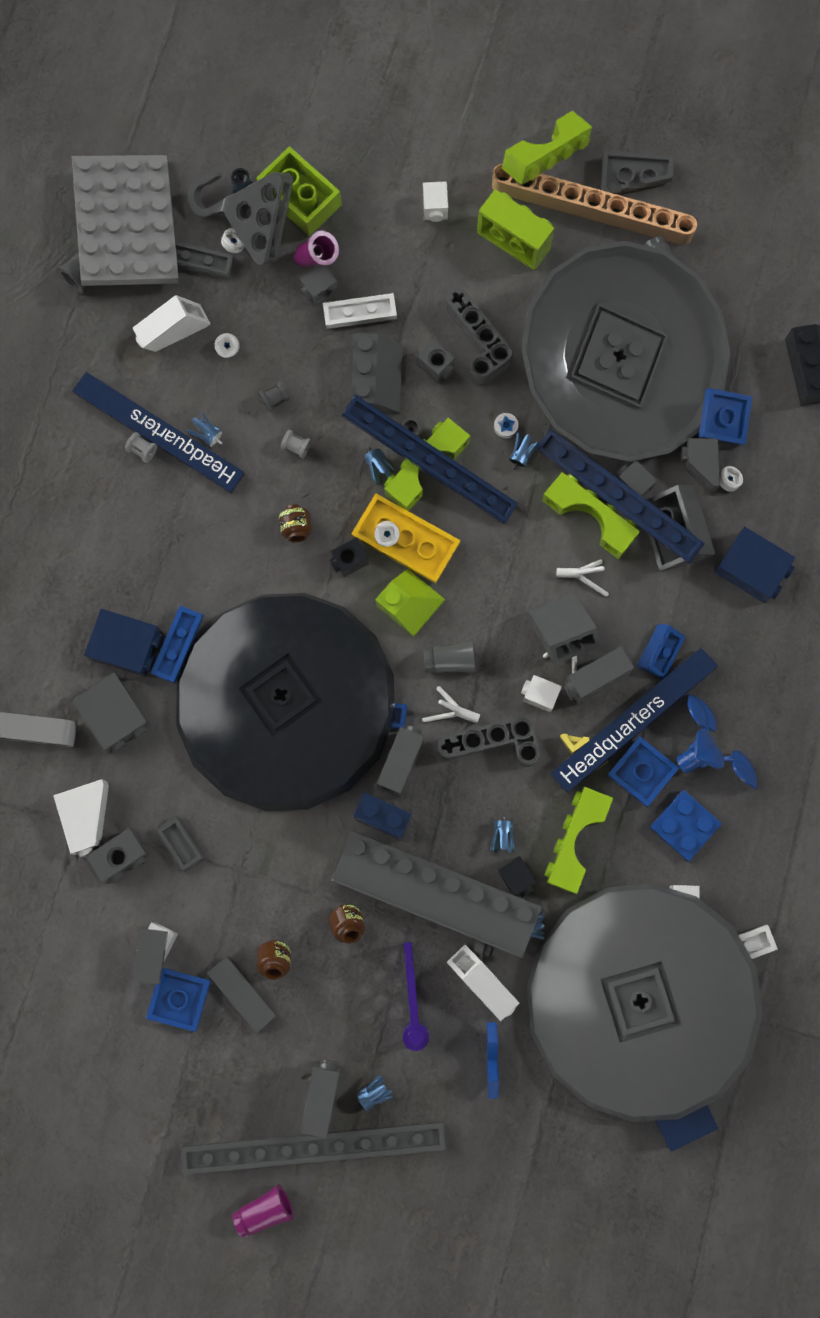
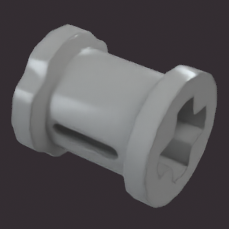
[280,430,311,459]
[125,432,157,463]

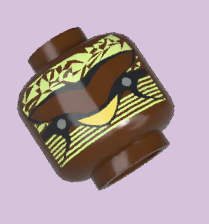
[279,504,312,543]
[329,904,365,944]
[257,940,291,980]

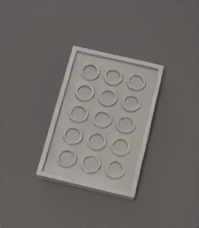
[72,155,178,286]

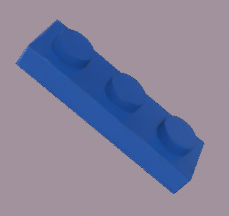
[151,606,204,684]

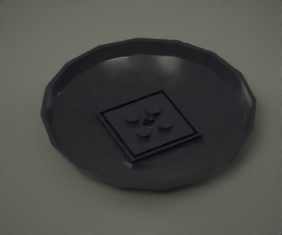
[176,593,395,811]

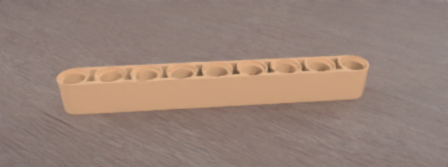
[492,164,697,245]

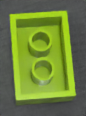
[256,146,342,236]
[477,189,555,271]

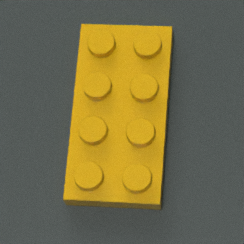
[351,493,461,584]

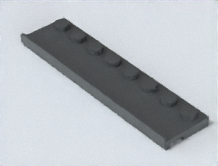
[331,831,542,958]

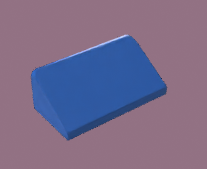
[637,624,686,680]

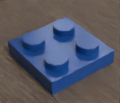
[699,388,753,445]
[607,736,679,808]
[649,789,722,862]
[146,967,211,1032]

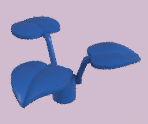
[677,694,758,790]

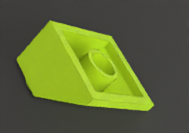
[375,569,445,637]

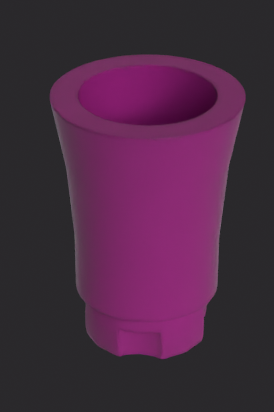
[293,231,339,269]
[232,1184,294,1238]

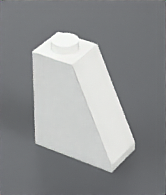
[133,295,210,352]
[53,779,109,858]
[447,945,519,1021]

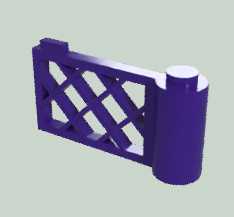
[403,942,429,1051]

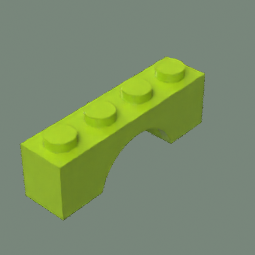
[502,111,592,185]
[384,418,470,511]
[542,472,640,560]
[544,787,613,895]

